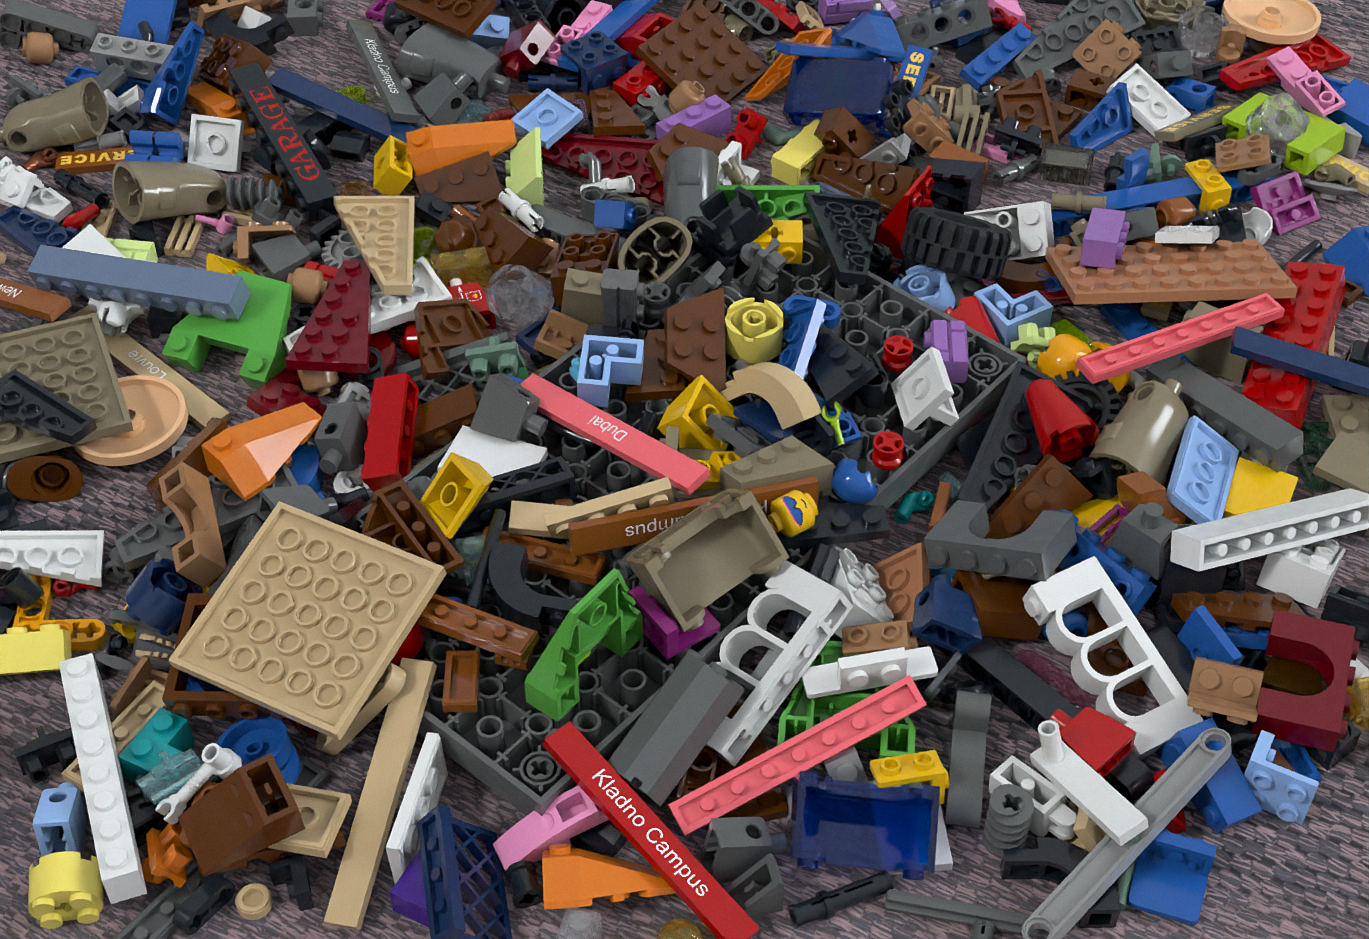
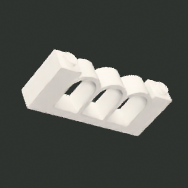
[1022,556,1204,760]
[706,560,854,767]

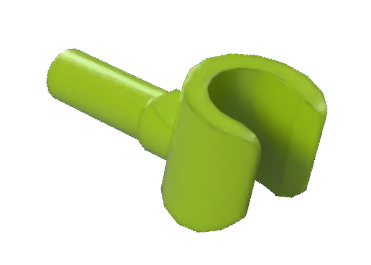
[822,402,845,446]

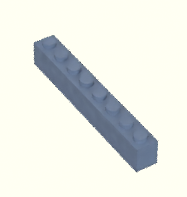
[27,245,251,320]

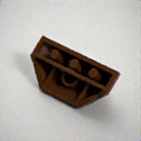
[361,479,464,573]

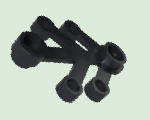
[883,79,924,166]

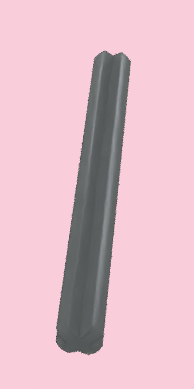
[885,889,1049,939]

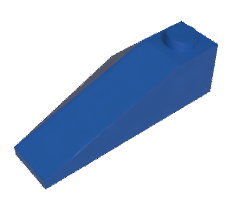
[835,9,906,58]
[140,22,205,126]
[1322,226,1369,297]

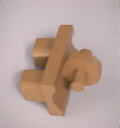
[1214,23,1247,66]

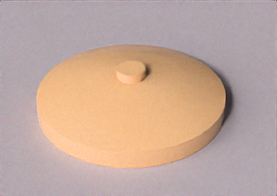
[1222,0,1321,44]
[73,375,188,466]

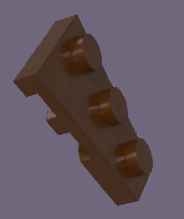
[589,88,645,136]

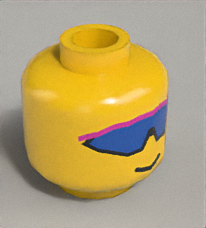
[768,490,818,537]

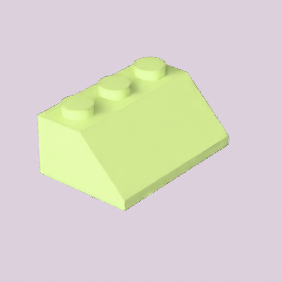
[505,127,544,217]

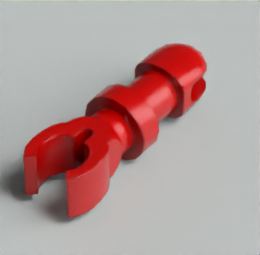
[991,7,1032,32]

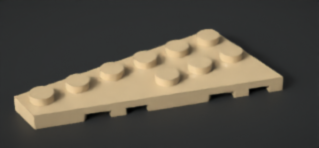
[333,196,415,296]

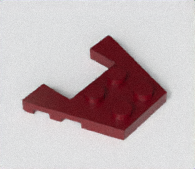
[246,368,327,431]

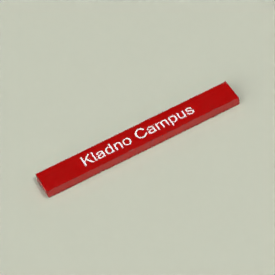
[542,721,760,939]

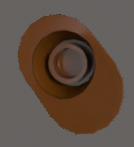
[434,215,478,267]
[7,455,83,502]

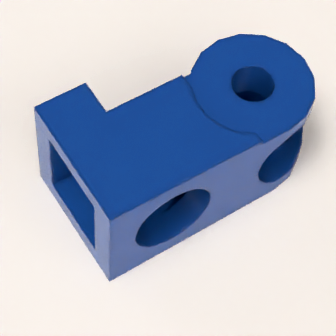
[1165,77,1216,115]

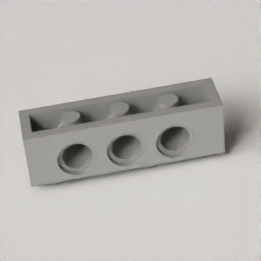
[90,33,199,87]

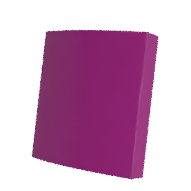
[1250,171,1321,235]

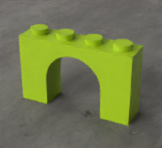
[1222,92,1346,176]

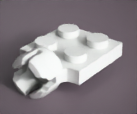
[88,260,157,337]

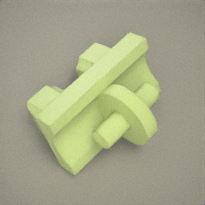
[1010,323,1056,370]

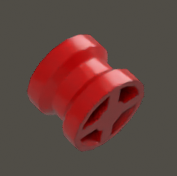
[882,335,914,373]
[872,431,904,470]

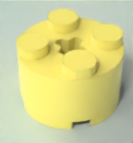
[725,298,784,365]
[28,851,103,929]

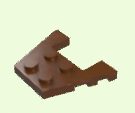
[414,298,493,380]

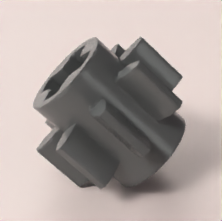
[976,84,1001,116]

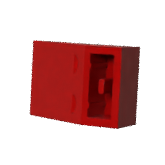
[613,13,675,62]
[876,165,934,260]

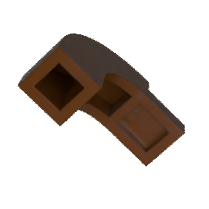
[997,236,1072,294]

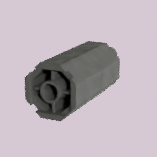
[607,649,744,807]

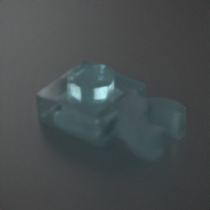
[455,535,490,586]

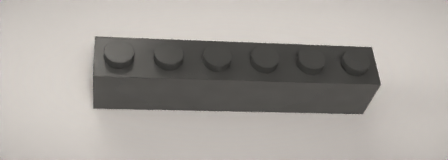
[1146,355,1303,472]

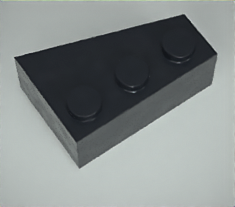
[905,156,986,215]

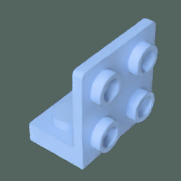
[1244,730,1319,825]

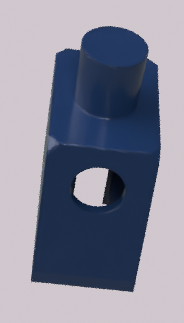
[912,574,982,655]

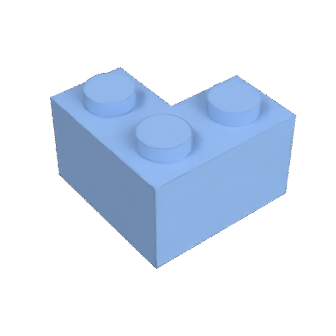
[468,15,510,49]
[974,283,1053,348]
[577,335,644,407]

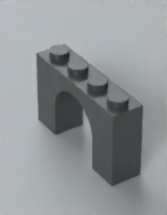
[924,500,1077,582]

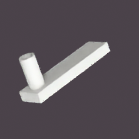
[1030,720,1149,846]

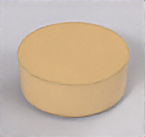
[235,883,273,920]

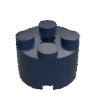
[125,558,203,636]

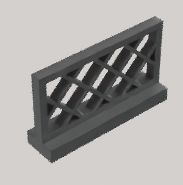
[397,331,520,406]

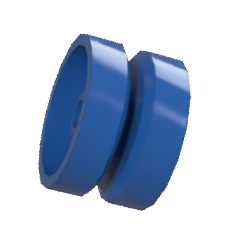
[217,716,301,784]

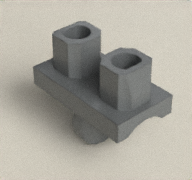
[6,75,51,108]
[251,195,303,241]
[740,238,787,291]

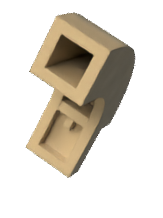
[719,362,822,430]

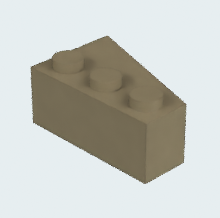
[719,436,834,496]

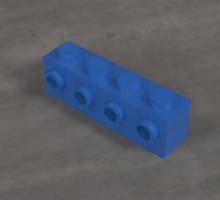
[1048,509,1157,617]

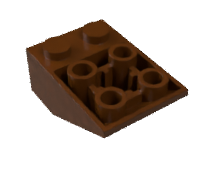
[197,34,273,93]
[550,231,620,306]
[178,753,305,877]

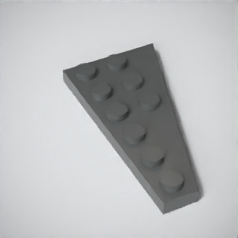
[1012,0,1146,80]
[114,464,298,571]

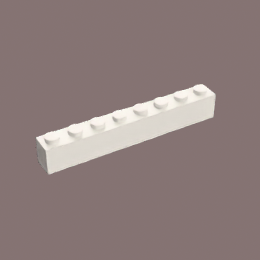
[1170,488,1369,572]
[59,653,147,904]

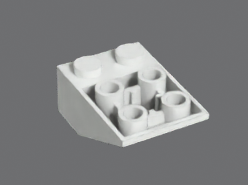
[964,201,1055,262]
[1256,538,1346,609]
[829,544,894,638]

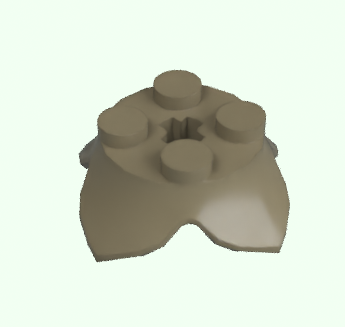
[1134,0,1206,33]

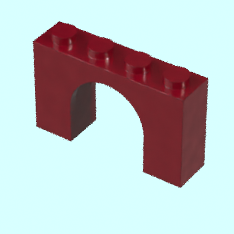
[1251,610,1360,752]

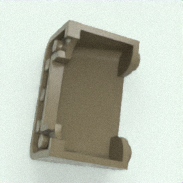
[626,488,789,632]

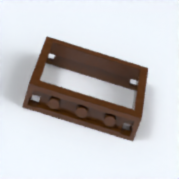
[162,593,285,720]

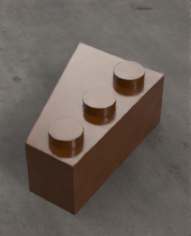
[474,206,554,286]
[146,417,228,513]

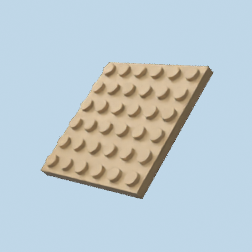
[168,501,447,741]

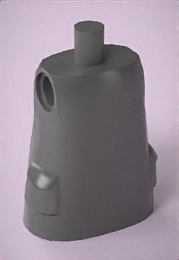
[397,23,510,99]
[663,147,719,265]

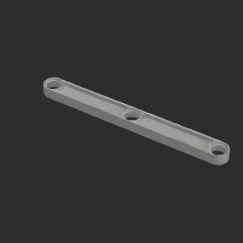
[1021,728,1232,939]

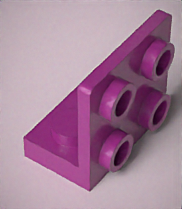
[628,586,720,659]

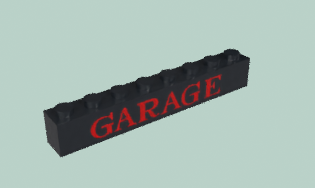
[227,62,339,222]

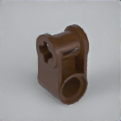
[676,745,717,800]

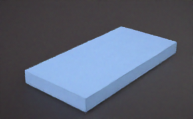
[1166,415,1239,524]

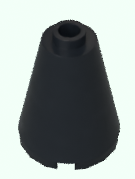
[534,0,587,35]

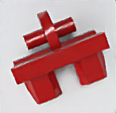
[725,107,769,160]

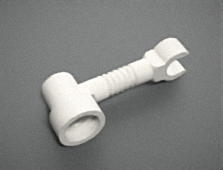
[156,743,242,825]

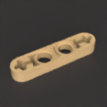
[316,663,406,756]

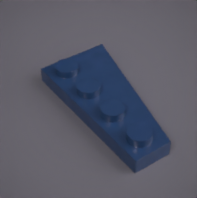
[0,205,79,257]

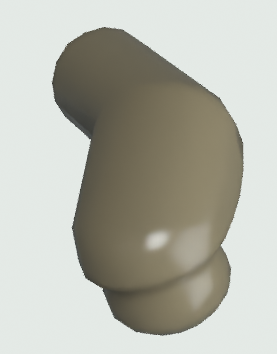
[1314,163,1355,186]

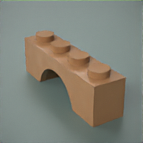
[159,462,227,587]

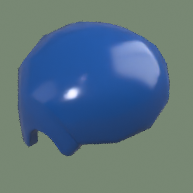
[831,458,878,505]

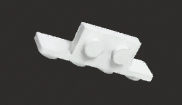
[801,646,938,699]

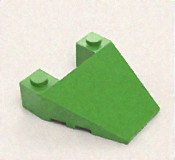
[162,270,292,389]
[525,568,643,722]
[777,641,915,772]

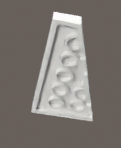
[283,256,453,354]

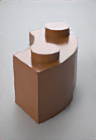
[1117,471,1186,524]

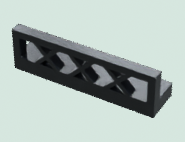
[456,456,578,538]

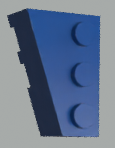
[1155,718,1263,834]

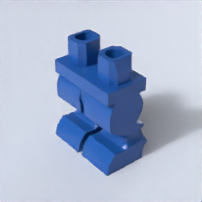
[125,130,185,162]

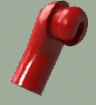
[63,203,101,232]
[52,579,100,598]

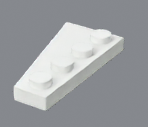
[0,156,73,223]
[0,530,105,587]

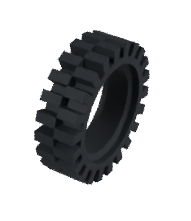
[1054,370,1123,463]

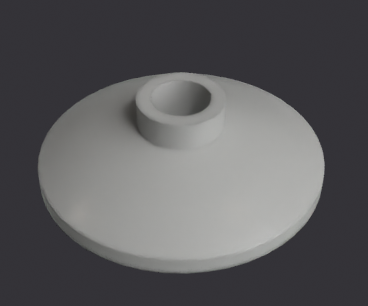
[1304,179,1358,201]

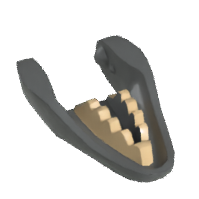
[94,610,178,670]

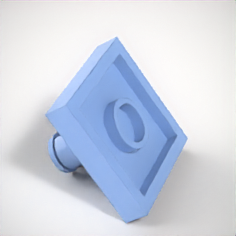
[511,88,584,149]

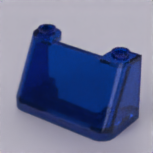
[783,56,894,128]
[790,771,940,881]

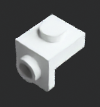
[103,85,144,115]
[0,169,44,209]

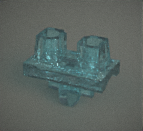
[136,748,205,806]

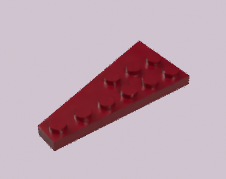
[541,133,664,206]
[285,259,372,373]

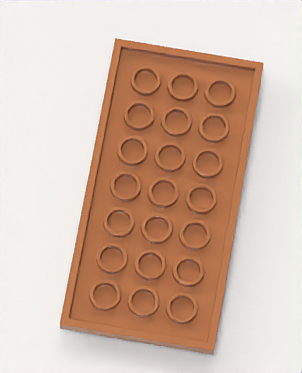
[1045,239,1297,305]

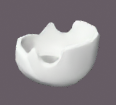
[1242,207,1273,246]

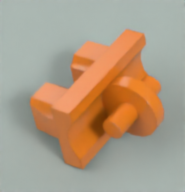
[141,823,192,888]

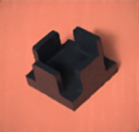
[695,185,774,258]

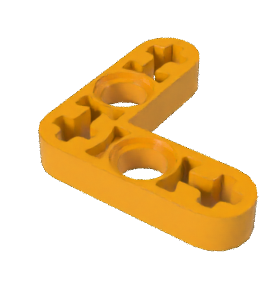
[13,574,108,651]

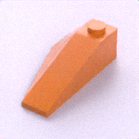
[744,27,833,102]
[186,81,255,137]
[406,120,518,177]
[201,402,322,502]
[542,844,676,910]

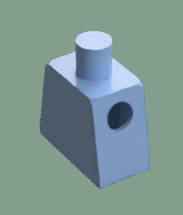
[32,782,87,859]

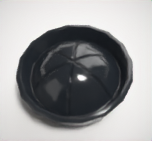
[302,129,331,170]

